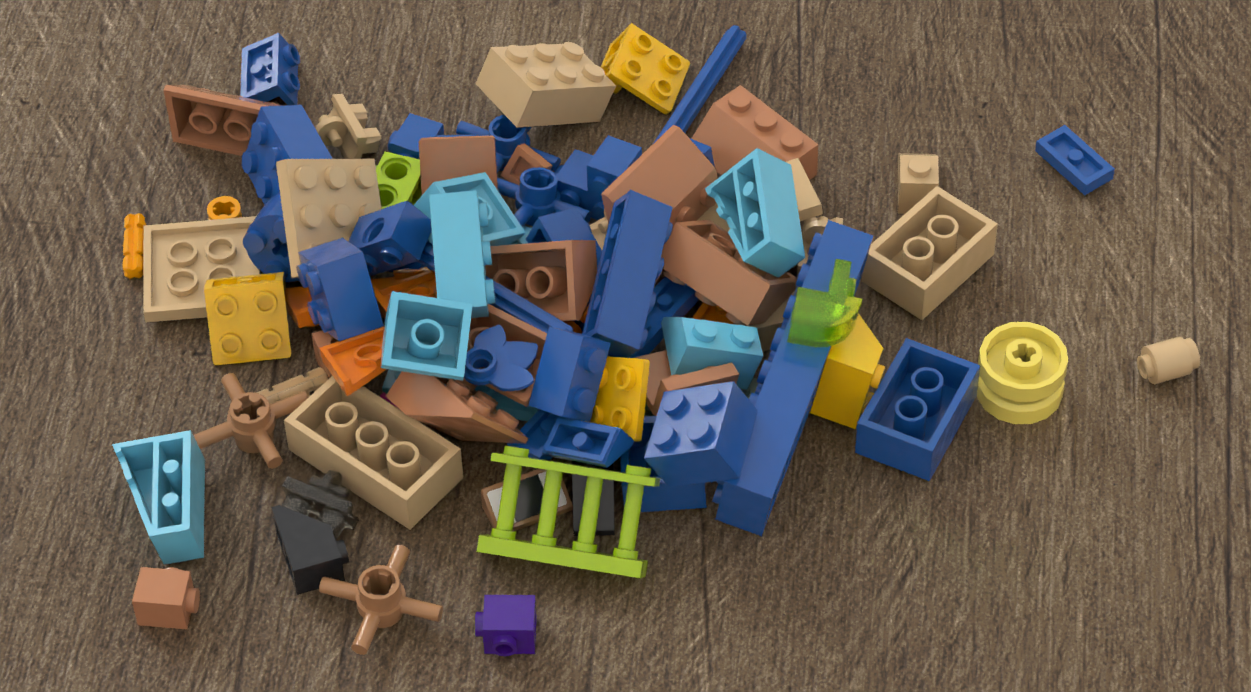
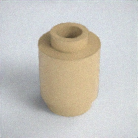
[1137,336,1200,385]

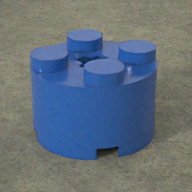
[243,194,300,282]

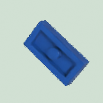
[1035,125,1115,195]

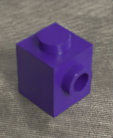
[475,595,537,656]

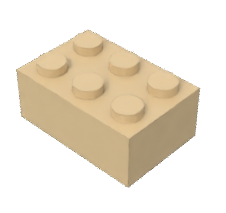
[476,42,616,128]
[862,186,998,320]

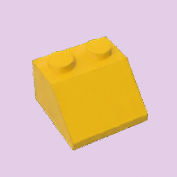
[810,306,886,429]

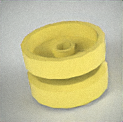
[977,322,1068,424]

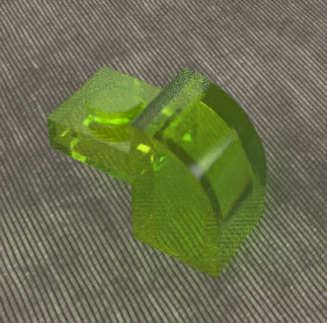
[787,259,863,347]

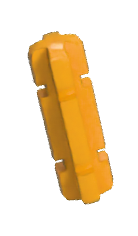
[123,213,146,279]

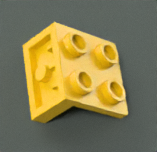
[601,23,690,115]
[204,272,292,365]
[581,356,650,442]

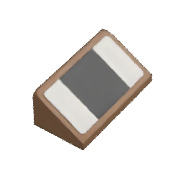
[481,469,573,531]

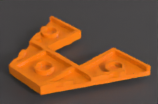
[285,267,437,396]

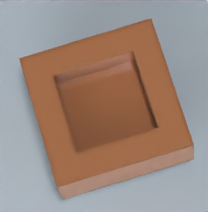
[500,143,553,185]

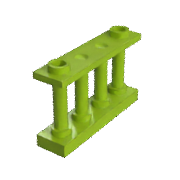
[476,446,661,578]

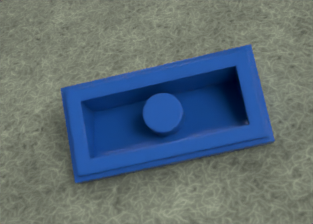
[541,417,634,467]

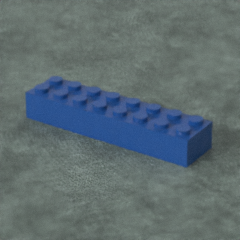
[712,220,873,536]

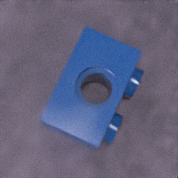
[348,200,432,276]

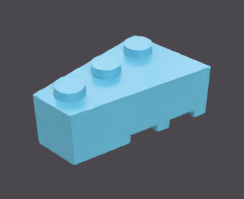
[705,148,806,278]
[429,190,495,318]
[112,430,205,564]

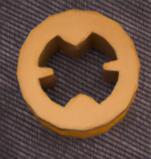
[207,196,242,220]

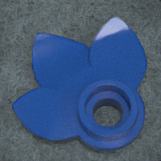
[464,325,538,391]

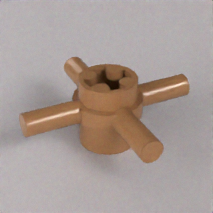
[193,373,308,469]
[319,545,443,655]

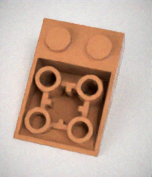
[386,371,529,444]

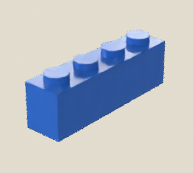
[582,190,673,358]

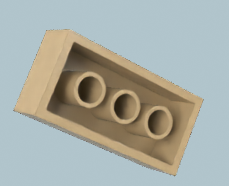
[284,376,463,530]

